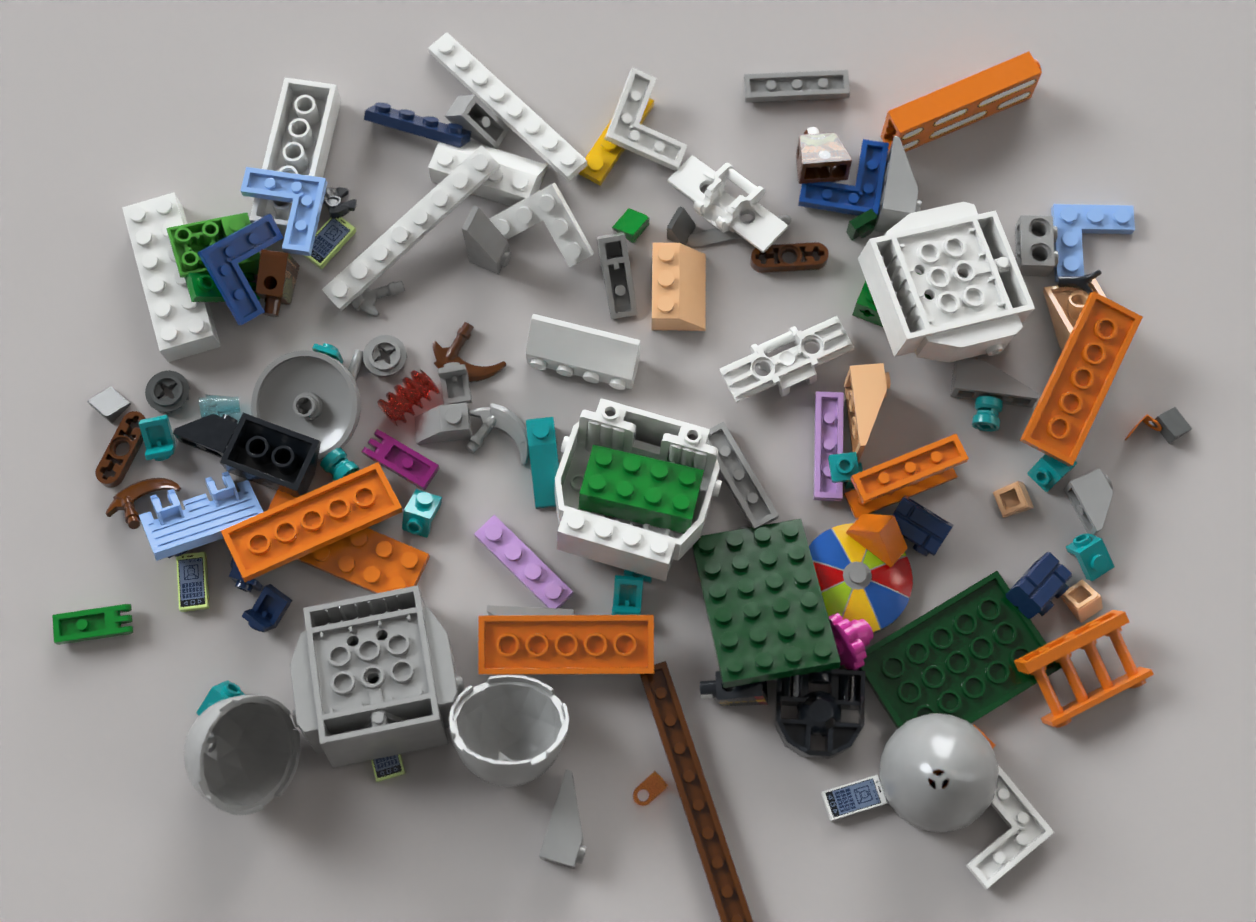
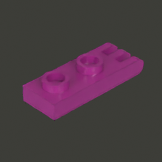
[361,429,440,491]

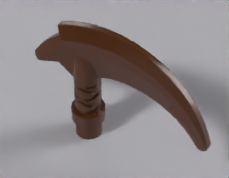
[432,322,506,382]
[105,478,181,529]

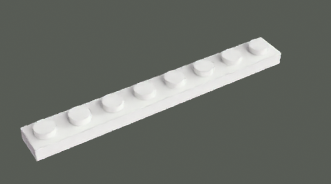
[428,33,587,182]
[322,145,501,311]

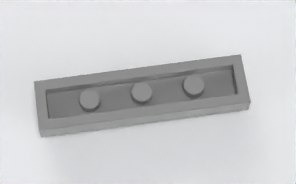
[744,70,850,103]
[707,422,779,530]

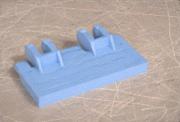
[139,471,263,561]

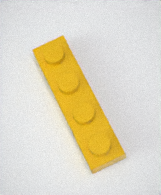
[578,98,654,186]

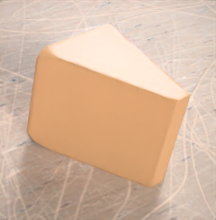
[993,481,1034,518]
[1061,579,1103,623]

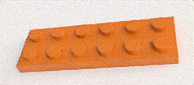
[1020,291,1143,466]
[221,462,403,582]
[267,490,430,594]
[478,615,654,674]

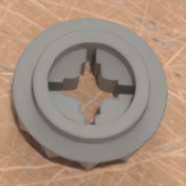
[363,335,407,378]

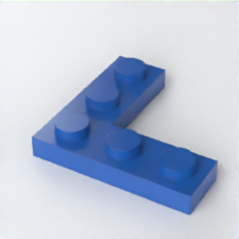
[798,139,889,216]
[198,214,284,325]

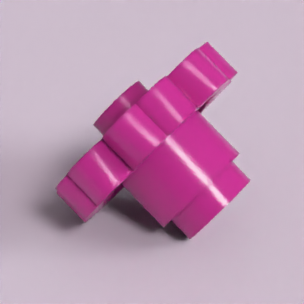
[828,613,874,671]

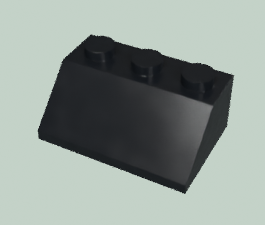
[220,412,321,497]

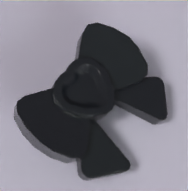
[323,187,357,218]

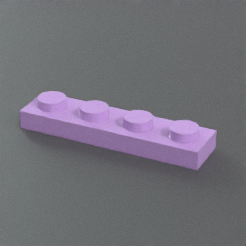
[813,391,844,501]
[474,515,573,608]

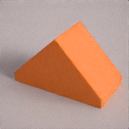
[846,514,908,567]

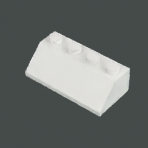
[428,141,548,206]
[525,314,640,390]

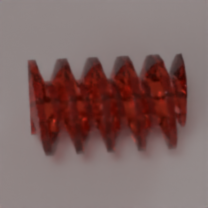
[377,369,440,427]

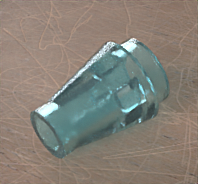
[199,394,240,418]

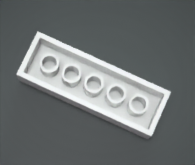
[249,77,341,237]
[122,192,221,362]

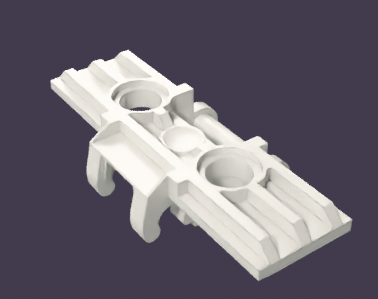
[668,155,788,253]
[719,316,854,403]

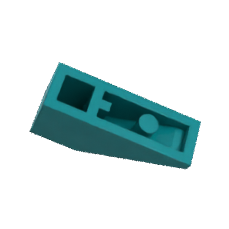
[526,417,559,509]

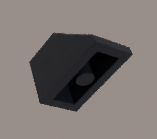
[173,414,238,458]

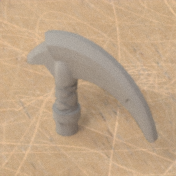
[351,248,405,316]
[465,403,529,466]

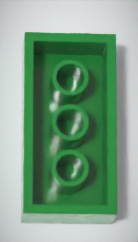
[578,444,704,534]

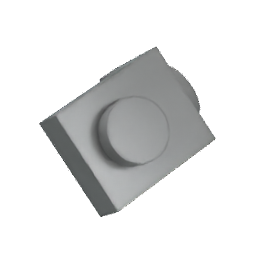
[437,362,472,405]

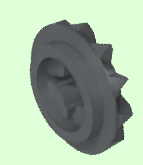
[145,370,190,414]

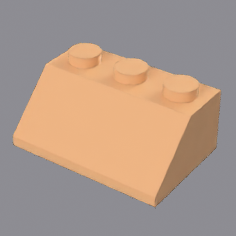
[651,243,706,331]

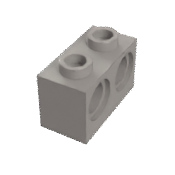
[1015,215,1059,277]

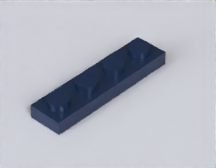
[364,102,472,148]

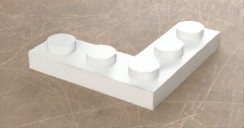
[604,68,687,171]
[489,182,594,267]
[966,765,1054,889]

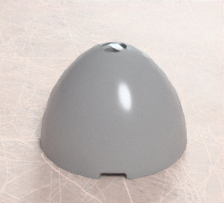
[449,674,569,787]
[184,695,300,815]
[879,713,999,833]

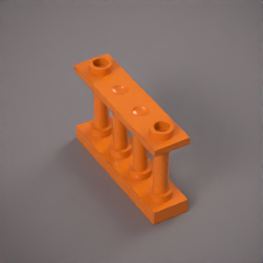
[844,434,969,519]
[1014,610,1154,728]

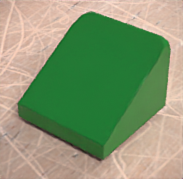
[612,208,649,243]

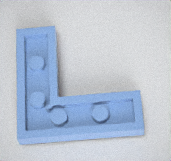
[240,167,327,256]
[1051,204,1135,282]

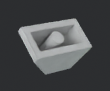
[445,95,510,149]
[415,403,472,445]
[1064,468,1113,536]

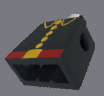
[700,671,768,706]

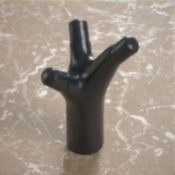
[1058,270,1102,294]

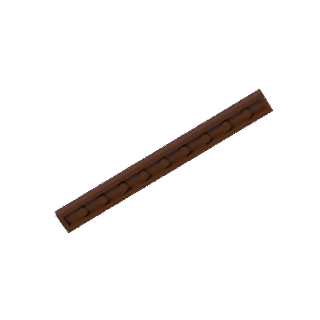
[639,661,753,922]

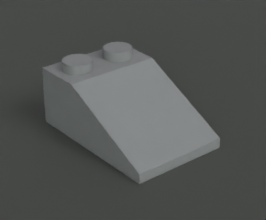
[875,136,922,233]

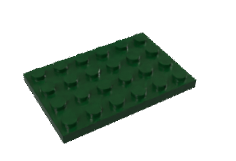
[692,519,841,688]
[859,571,1062,729]

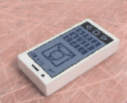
[821,775,887,821]

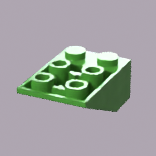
[166,212,260,278]

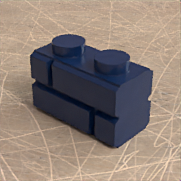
[892,495,953,556]
[1005,552,1072,619]

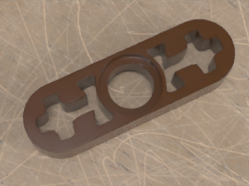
[750,242,829,273]
[95,411,146,488]

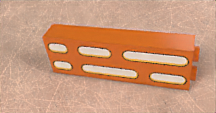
[880,51,1042,152]

